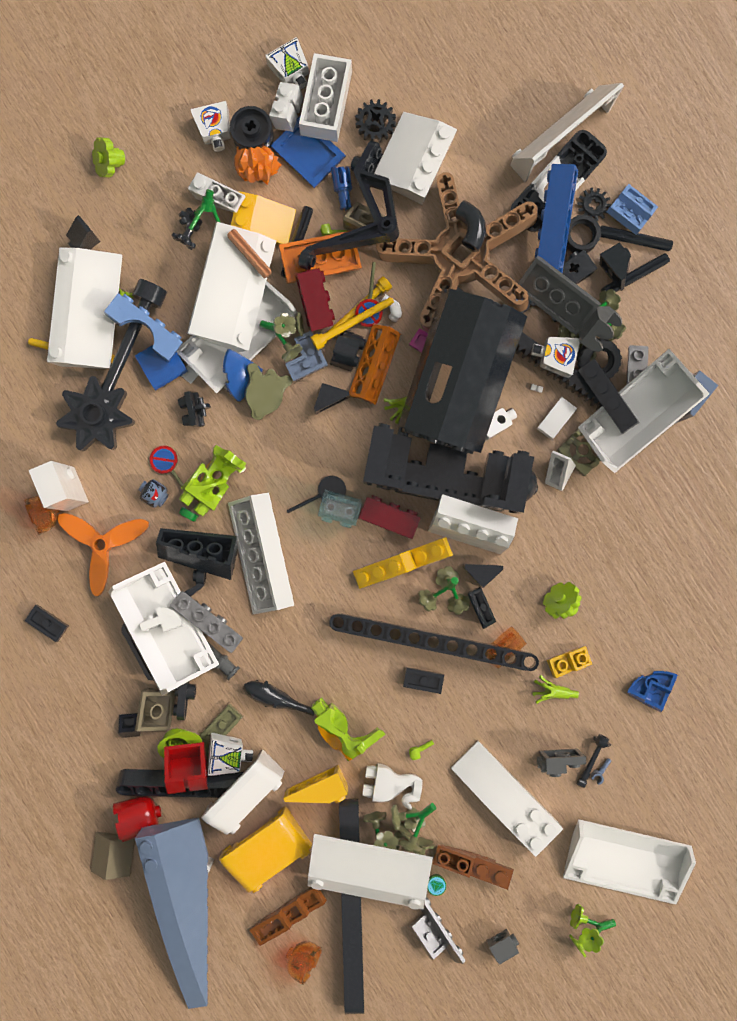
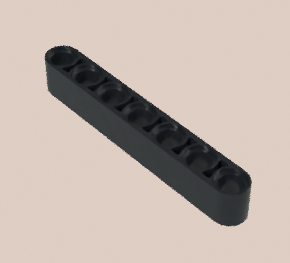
[116,769,244,798]

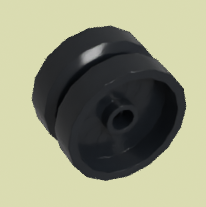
[230,106,274,149]

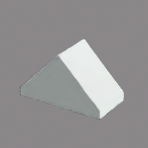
[545,451,576,491]

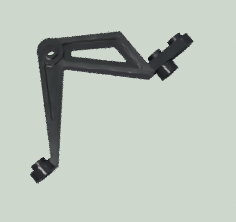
[299,141,399,270]
[121,570,207,721]

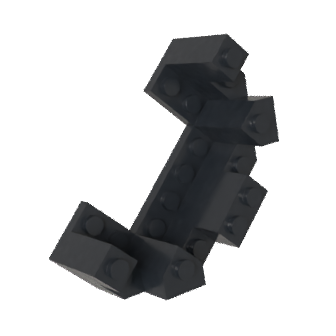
[363,423,534,514]

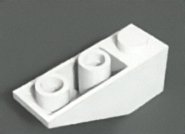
[188,172,246,213]

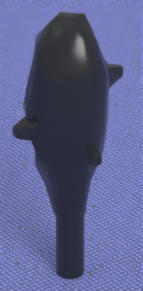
[243,680,315,716]

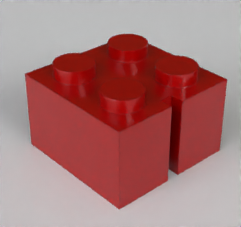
[164,742,208,794]

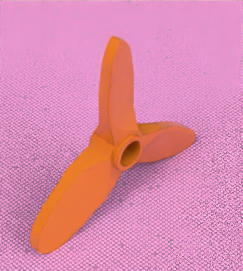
[57,513,149,596]

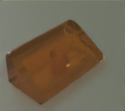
[485,627,527,669]

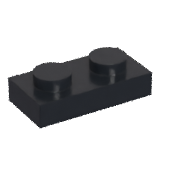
[25,604,69,642]
[403,667,445,694]

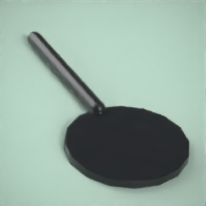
[287,476,346,513]

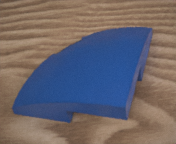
[223,349,263,402]
[627,671,678,712]

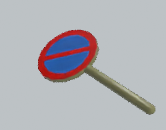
[355,262,383,327]
[150,446,184,487]

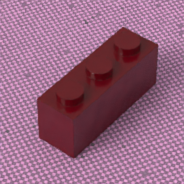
[294,268,335,331]
[359,495,421,539]

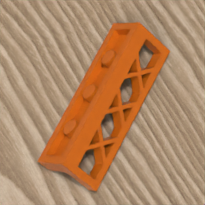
[349,324,401,405]

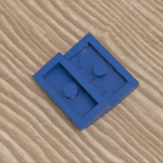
[135,345,188,390]

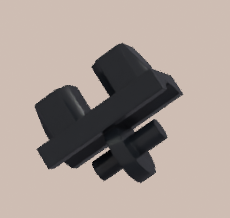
[178,391,211,427]

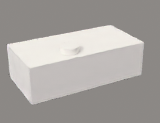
[299,53,352,142]
[29,461,89,511]

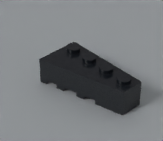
[156,528,238,580]

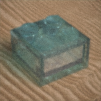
[318,490,362,528]

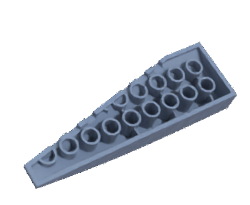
[135,818,208,1009]

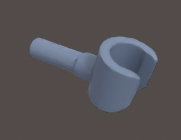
[591,758,611,785]

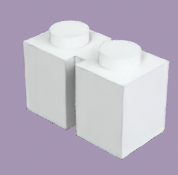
[269,82,304,132]

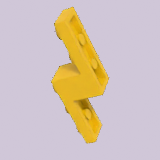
[353,537,453,589]

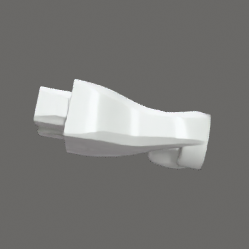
[362,764,422,810]

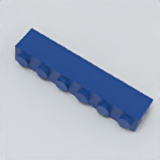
[535,164,578,273]

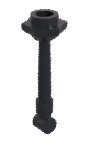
[577,734,611,788]

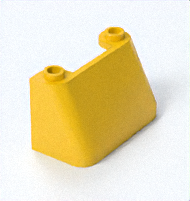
[219,806,312,893]

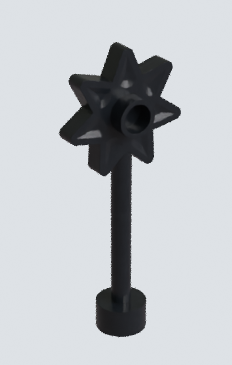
[56,279,168,451]

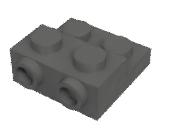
[537,749,586,777]

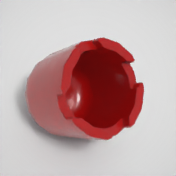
[113,796,162,842]

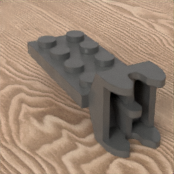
[518,255,622,352]

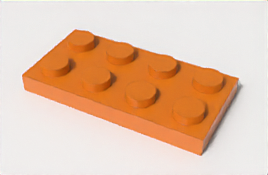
[278,230,362,284]

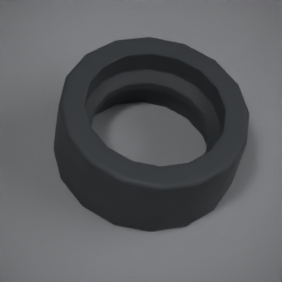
[567,215,601,253]

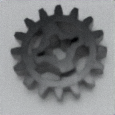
[355,99,396,143]

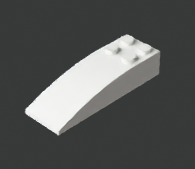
[451,741,563,857]

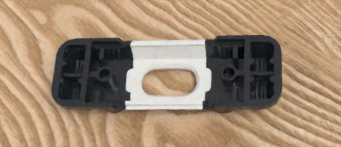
[510,130,607,232]

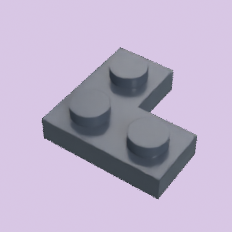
[285,331,328,382]

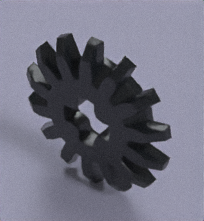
[577,188,611,221]

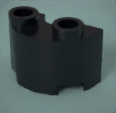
[330,331,366,372]

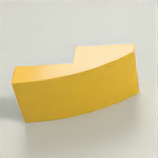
[547,646,592,678]

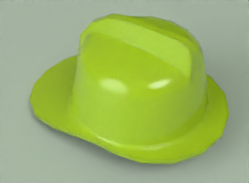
[157,728,202,758]

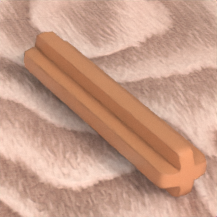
[227,229,272,279]

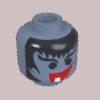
[138,479,169,508]

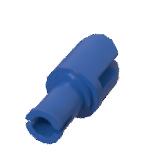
[331,166,353,210]

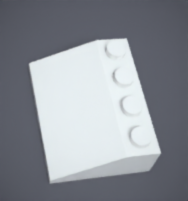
[374,112,457,205]
[428,494,518,554]

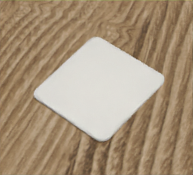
[181,365,198,384]

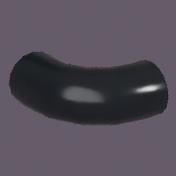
[455,200,486,252]

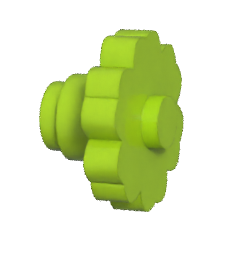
[92,137,125,178]
[543,582,582,619]

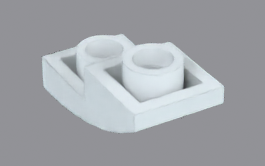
[537,397,577,440]

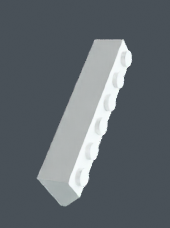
[228,493,294,614]

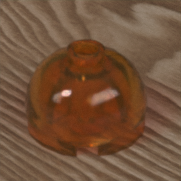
[23,496,59,535]
[286,941,322,985]

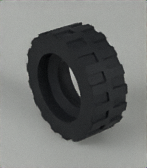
[577,337,622,378]

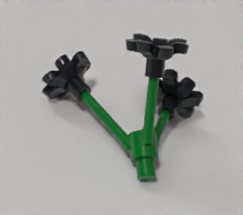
[171,189,221,250]

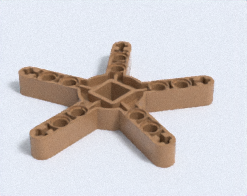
[376,172,537,333]

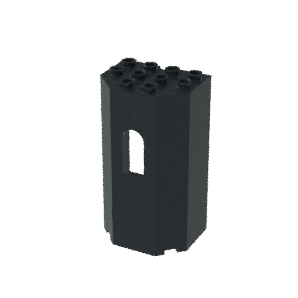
[398,288,527,454]

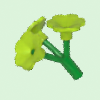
[569,904,616,958]

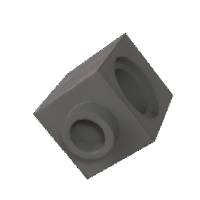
[487,929,519,965]

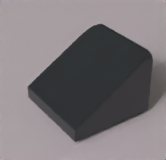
[118,713,140,738]

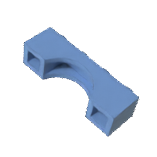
[104,293,183,362]

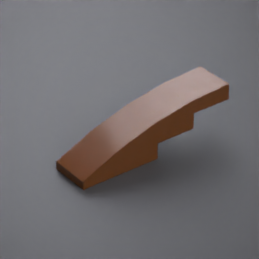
[249,887,327,946]

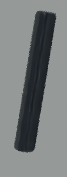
[281,206,313,278]
[600,225,673,251]
[601,253,670,292]

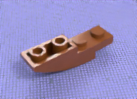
[433,844,514,890]

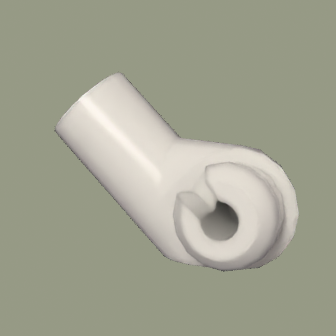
[381,294,402,322]

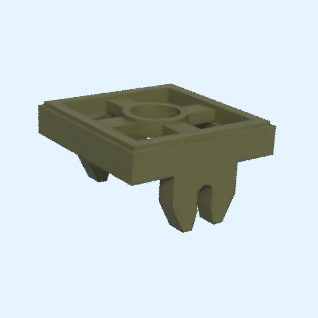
[557,428,601,476]

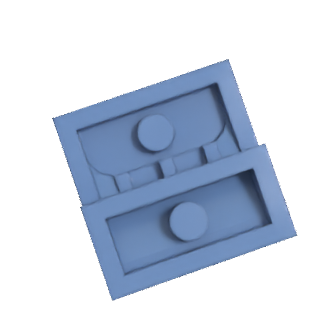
[607,184,658,235]

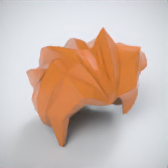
[234,146,282,185]

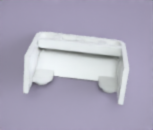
[201,750,284,835]

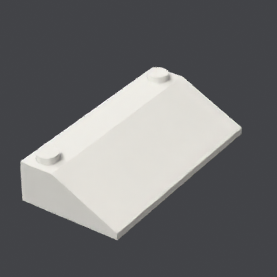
[510,83,624,182]
[187,222,276,352]
[47,248,122,369]
[177,281,298,393]
[578,349,709,473]
[108,562,219,696]
[563,819,696,904]
[308,834,433,909]

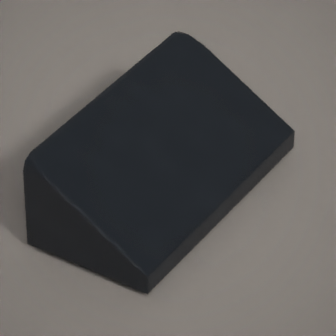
[467,587,496,629]

